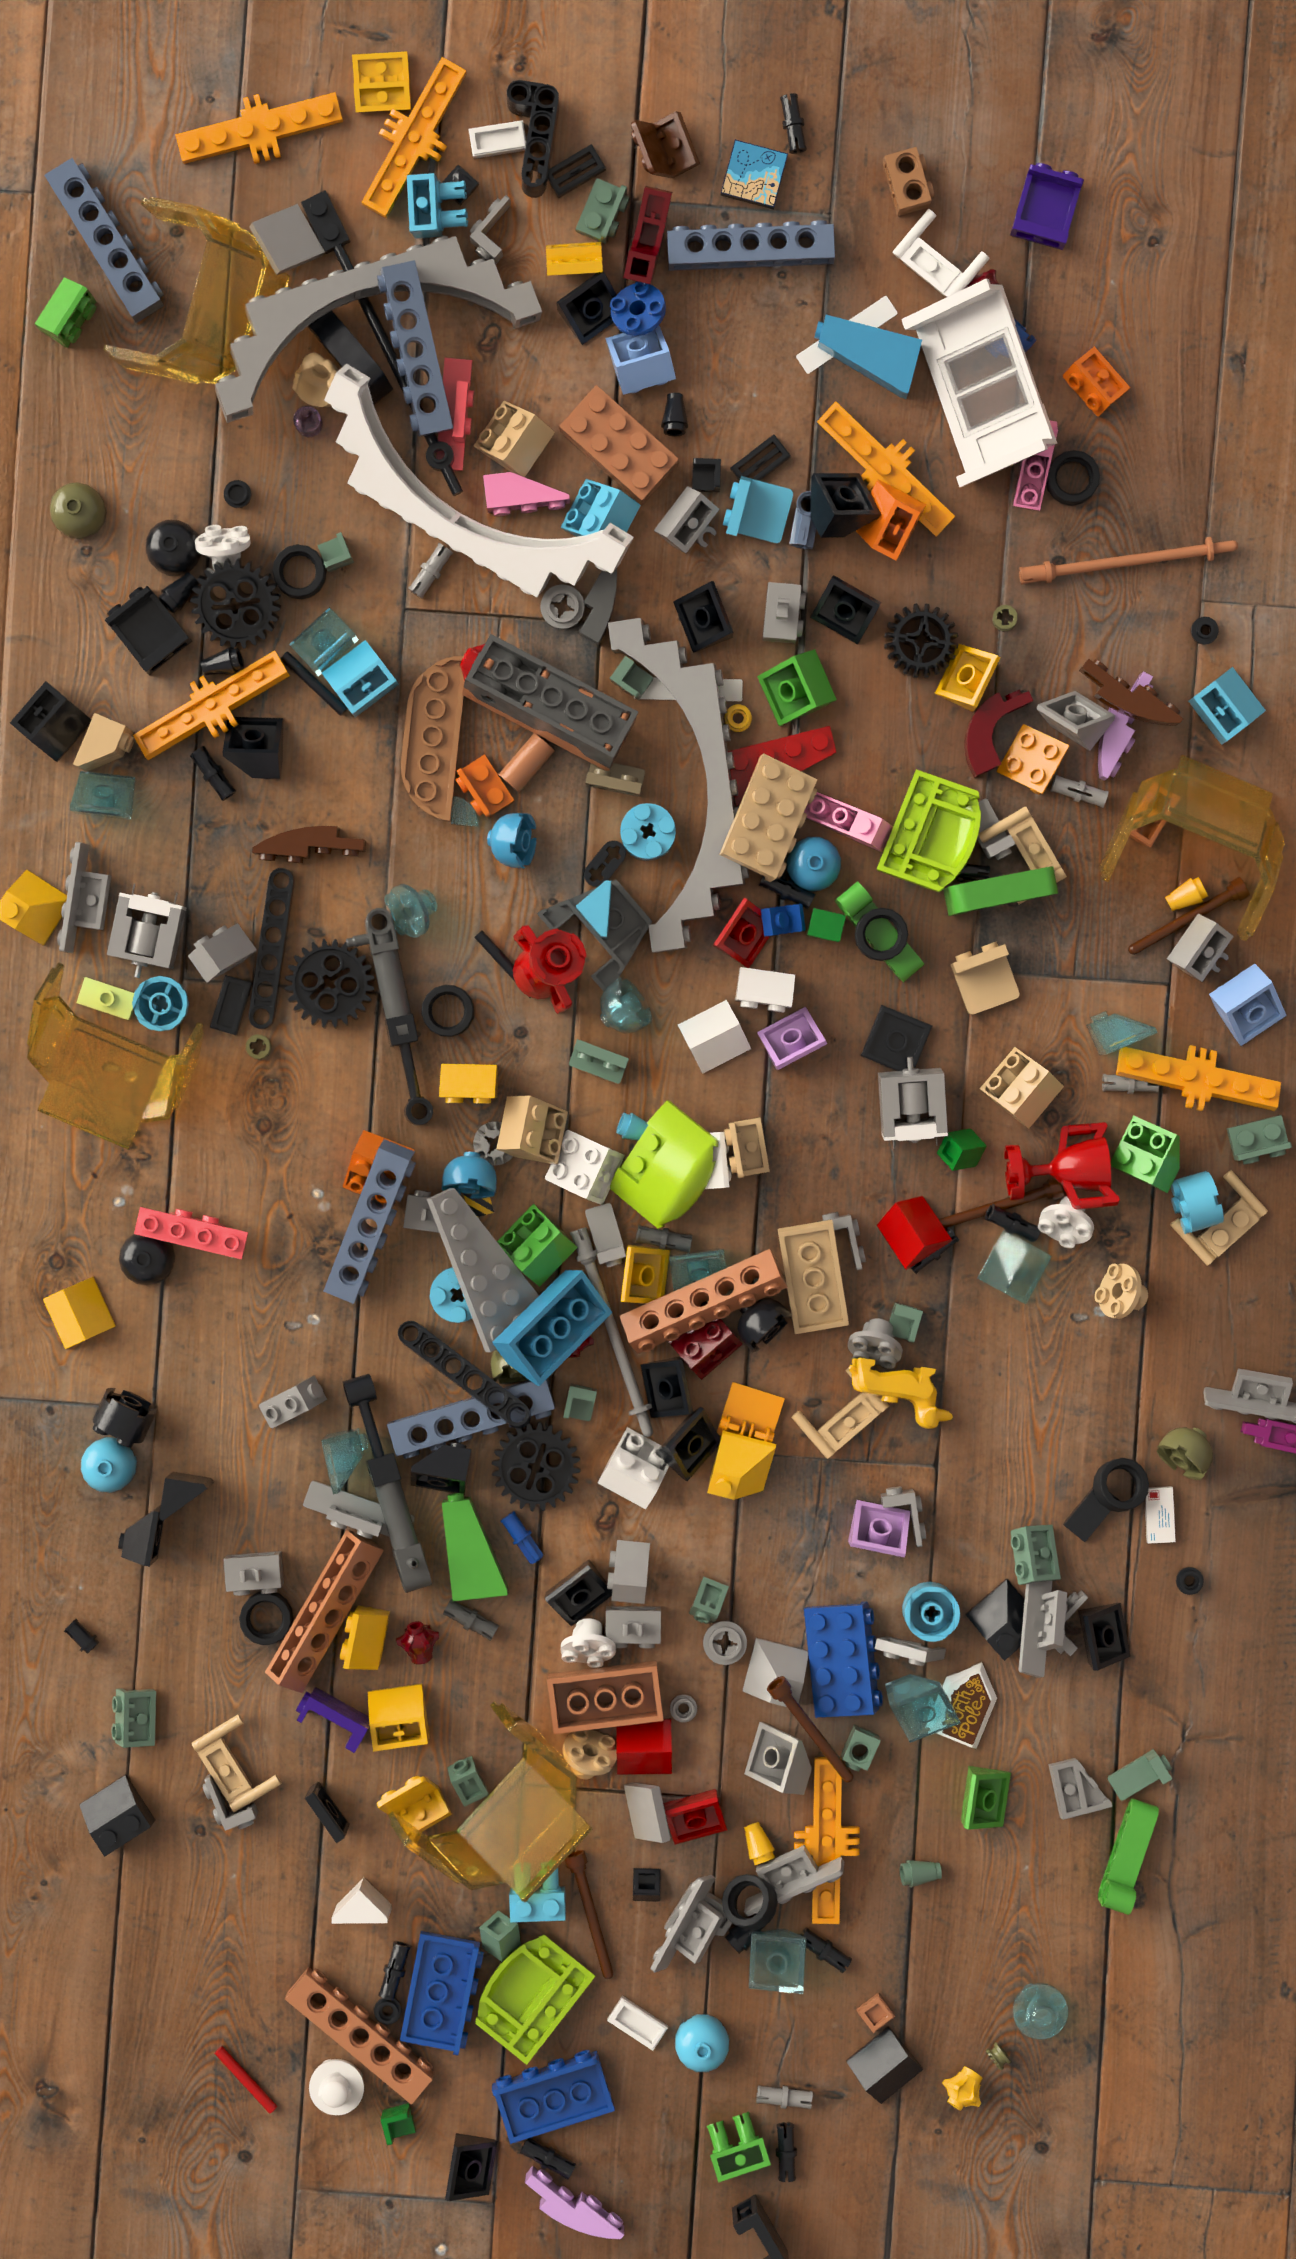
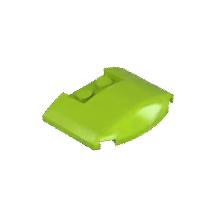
[877,769,981,892]
[610,1100,718,1229]
[475,1934,595,2065]

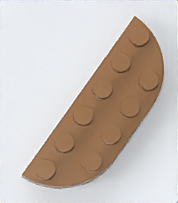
[401,656,465,822]

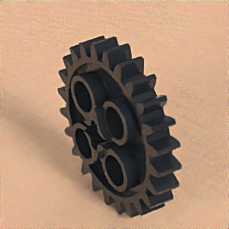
[190,558,281,649]
[285,939,375,1029]
[492,1421,581,1512]

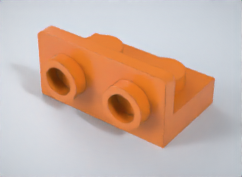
[1063,346,1131,417]
[455,754,515,819]

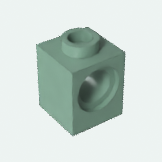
[841,1725,881,1771]

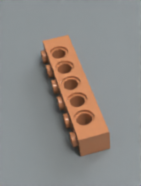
[620,1249,788,1354]
[265,1529,384,1693]
[285,1967,434,2105]

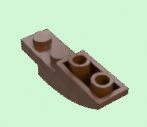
[1079,659,1183,726]
[252,826,366,863]

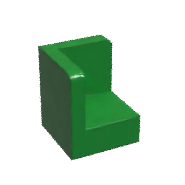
[806,908,846,942]
[937,1129,987,1171]
[381,2103,416,2146]

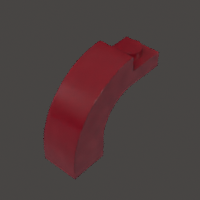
[623,186,673,284]
[964,689,1033,778]

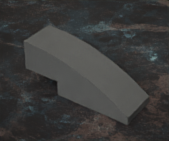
[579,568,617,646]

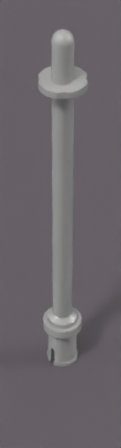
[570,1227,653,1437]

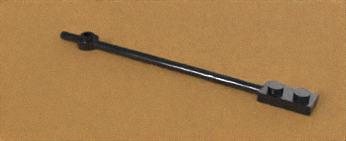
[301,190,463,496]

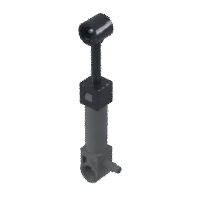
[346,908,433,1125]
[343,1374,432,1593]

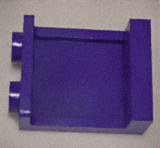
[1010,163,1084,250]
[296,1687,369,1753]

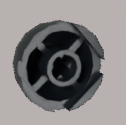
[146,520,201,576]
[119,1234,175,1286]
[737,1298,792,1352]

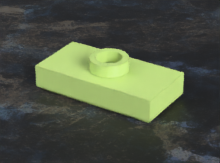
[76,977,134,1020]

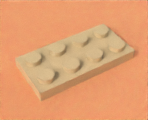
[777,1220,849,1334]

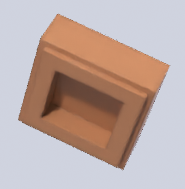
[856,1993,895,2033]

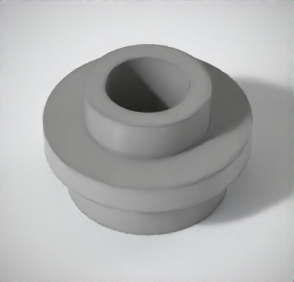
[670,1694,697,1722]

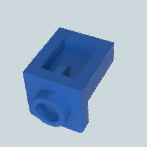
[761,904,806,937]

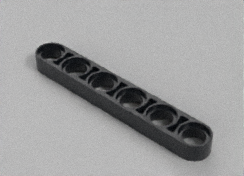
[249,868,295,1029]
[398,1321,531,1429]

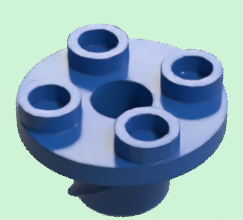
[610,281,666,336]

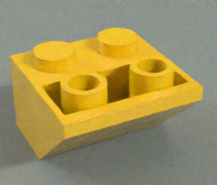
[439,1064,498,1104]
[340,1605,390,1670]
[368,1684,430,1752]

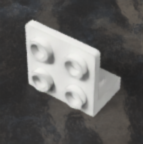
[545,1130,625,1205]

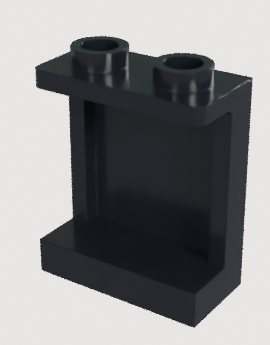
[105,586,192,675]
[732,2194,789,2259]

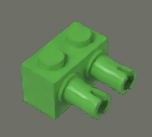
[706,2112,771,2183]

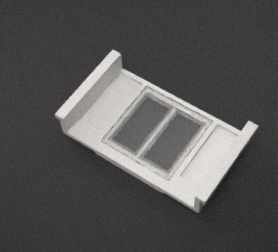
[901,279,1057,487]

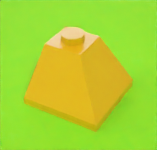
[0,870,67,946]
[707,1431,776,1500]

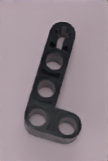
[507,80,559,198]
[307,310,393,405]

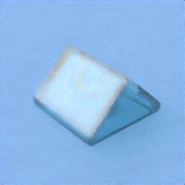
[289,607,359,676]
[70,771,135,820]
[977,1230,1052,1304]
[669,1248,726,1291]
[749,1929,807,1994]

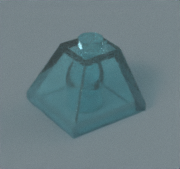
[1086,1011,1158,1055]
[321,1428,368,1495]
[885,1674,961,1743]

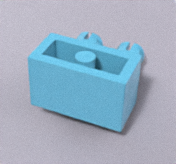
[407,173,468,239]
[509,1861,566,1923]

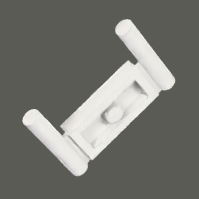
[892,209,990,297]

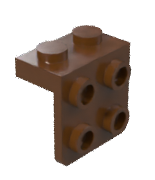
[631,111,700,179]

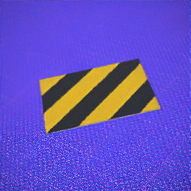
[463,1193,494,1217]

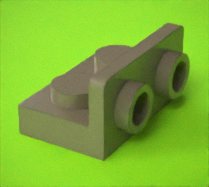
[585,763,645,797]

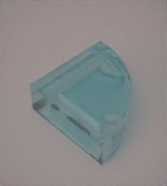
[451,796,479,827]

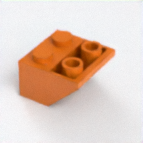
[856,479,926,561]
[343,1130,415,1205]

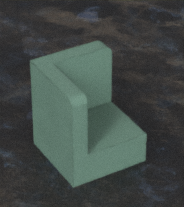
[317,532,354,573]
[610,656,653,701]
[889,1302,923,1343]
[563,1384,597,1421]
[479,1910,521,1962]

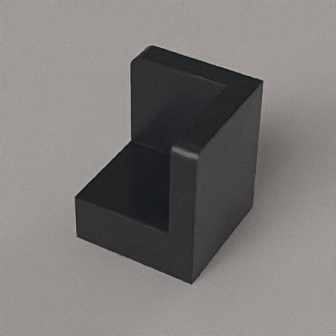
[692,458,721,492]

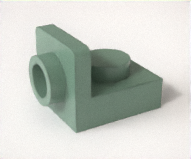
[689,1577,729,1624]
[447,1756,489,1807]

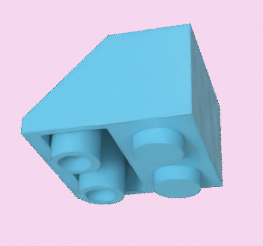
[560,479,641,537]
[322,640,399,717]
[1188,667,1266,745]

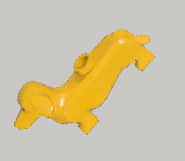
[849,1358,953,1429]

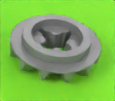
[540,584,584,629]
[473,1122,513,1165]
[703,1620,747,1665]

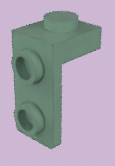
[1107,1749,1172,1801]

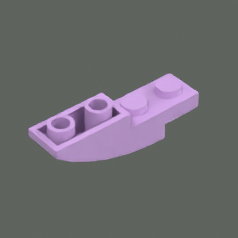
[1098,671,1153,781]
[525,2166,624,2239]

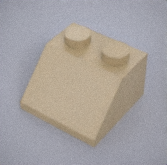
[73,713,135,772]

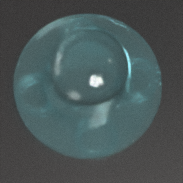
[385,884,437,938]
[1013,1983,1068,2039]

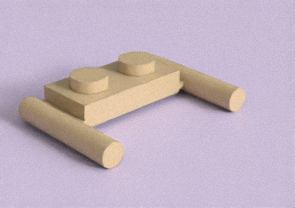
[978,806,1067,905]
[1170,1170,1268,1266]
[791,1364,890,1459]
[192,1714,282,1813]

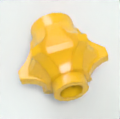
[942,2066,983,2111]

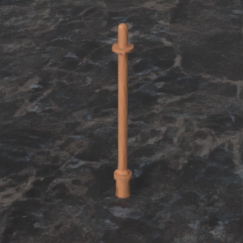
[1019,537,1238,585]

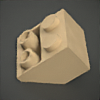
[474,401,555,477]
[980,1047,1064,1129]
[497,1096,568,1164]

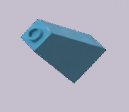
[814,315,922,399]

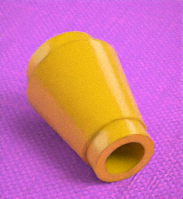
[1165,877,1208,912]
[744,1822,775,1865]

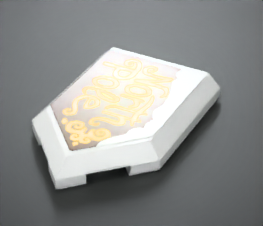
[925,1662,997,1749]

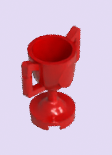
[513,925,587,1014]
[1004,1122,1120,1209]

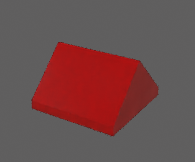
[713,898,770,968]
[877,1196,952,1270]
[616,1718,672,1775]
[663,1789,727,1845]

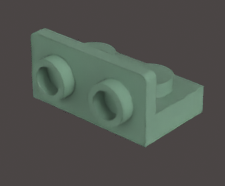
[575,178,630,244]
[569,1039,629,1084]
[1226,1115,1292,1164]
[1011,1525,1061,1585]
[111,1688,156,1748]

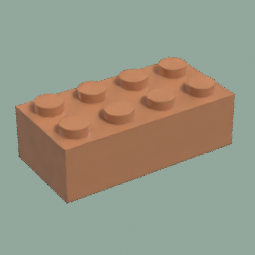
[559,385,679,506]
[547,1660,664,1734]

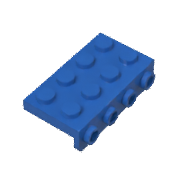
[804,1601,883,1718]
[400,1931,484,2056]
[492,2050,615,2144]

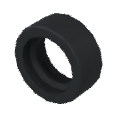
[1046,450,1100,506]
[272,544,327,600]
[855,908,908,961]
[421,985,474,1037]
[1093,1458,1149,1512]
[239,1592,293,1645]
[722,1874,778,1930]

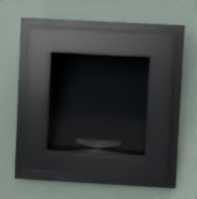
[633,1868,661,1902]

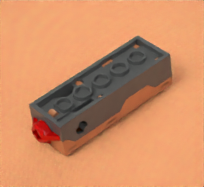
[460,634,638,771]

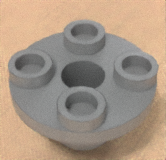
[847,1318,903,1369]

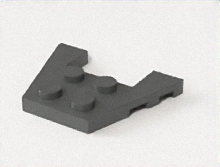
[537,880,652,995]

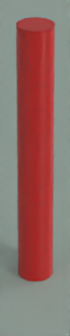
[214,2046,277,2114]

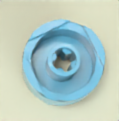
[620,803,676,861]
[1171,1171,1224,1234]
[430,1267,472,1323]
[902,1582,960,1642]

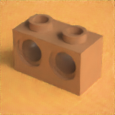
[883,147,934,216]

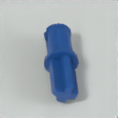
[500,1511,543,1564]

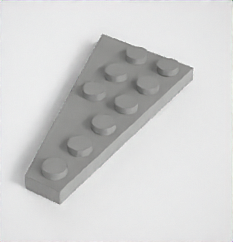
[427,1188,539,1352]

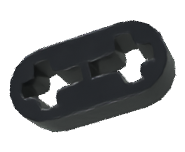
[584,841,626,887]

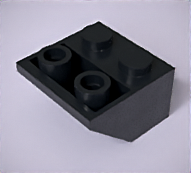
[10,681,92,762]

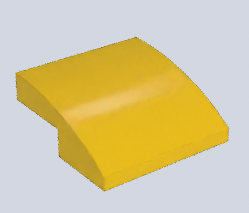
[352,51,411,112]
[546,242,603,276]

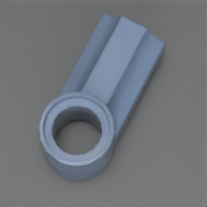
[789,491,816,549]

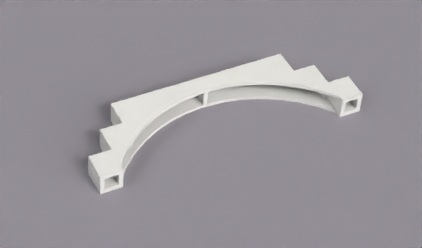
[324,364,634,597]

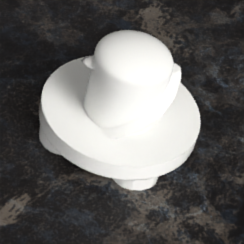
[195,525,251,570]
[1038,1196,1094,1248]
[561,1618,616,1668]
[309,2059,364,2115]

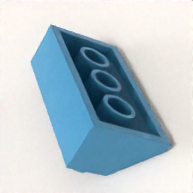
[492,1270,613,1386]

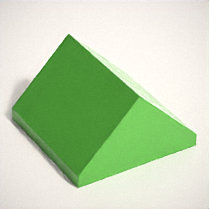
[961,1766,1011,1830]

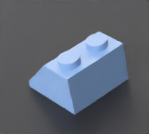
[605,326,676,395]
[1209,964,1287,1046]

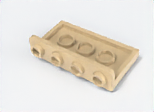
[719,753,817,882]

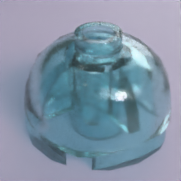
[600,977,652,1034]

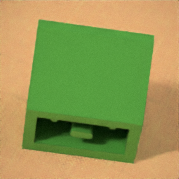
[35,277,97,348]
[1111,1115,1180,1193]
[497,1204,578,1287]

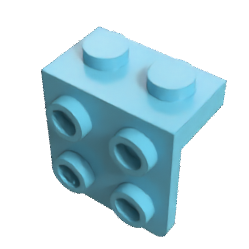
[723,476,793,543]

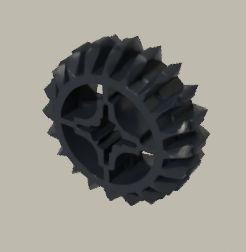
[884,603,958,679]

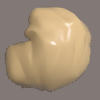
[293,353,339,407]

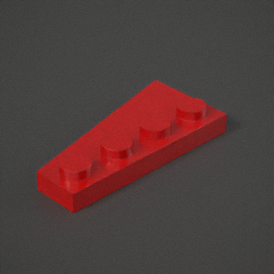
[728,726,836,807]

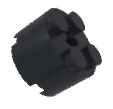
[92,1388,157,1448]

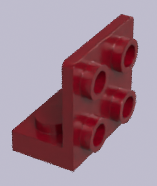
[668,1301,743,1380]

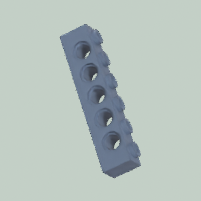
[44,158,164,323]
[667,220,835,271]
[377,260,453,437]
[323,1139,416,1304]
[387,1379,556,1459]

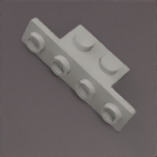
[57,842,111,953]
[1203,1368,1296,1423]
[303,1480,415,1539]
[1019,1581,1067,1678]
[744,1845,844,1917]
[650,1875,725,1972]

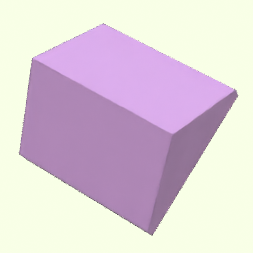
[757,1007,827,1070]
[848,1500,910,1557]

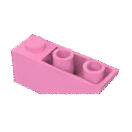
[1013,420,1058,511]
[483,472,570,516]
[804,792,893,852]

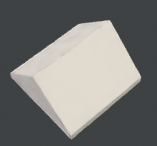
[678,1000,751,1074]
[332,1878,391,1924]

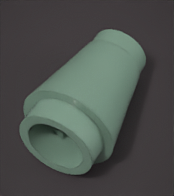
[900,1860,942,1888]

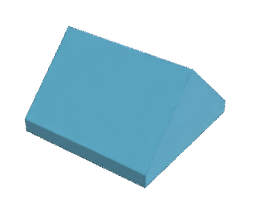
[576,880,612,939]

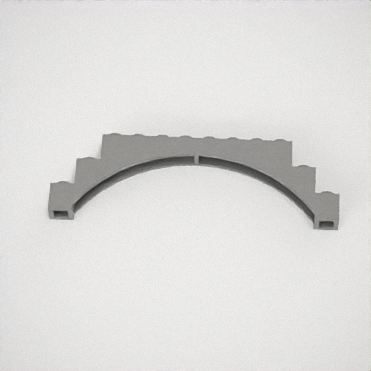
[215,236,542,423]
[608,618,749,953]

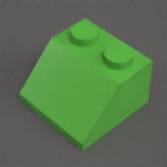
[757,649,837,727]

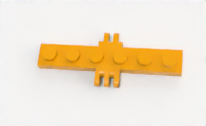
[362,57,467,219]
[175,92,343,164]
[817,401,956,537]
[133,650,290,760]
[1116,1045,1281,1111]
[794,1757,860,1924]

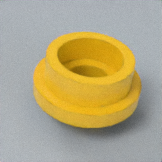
[724,704,752,732]

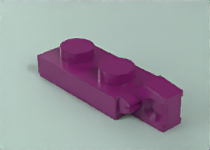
[1241,1418,1296,1454]

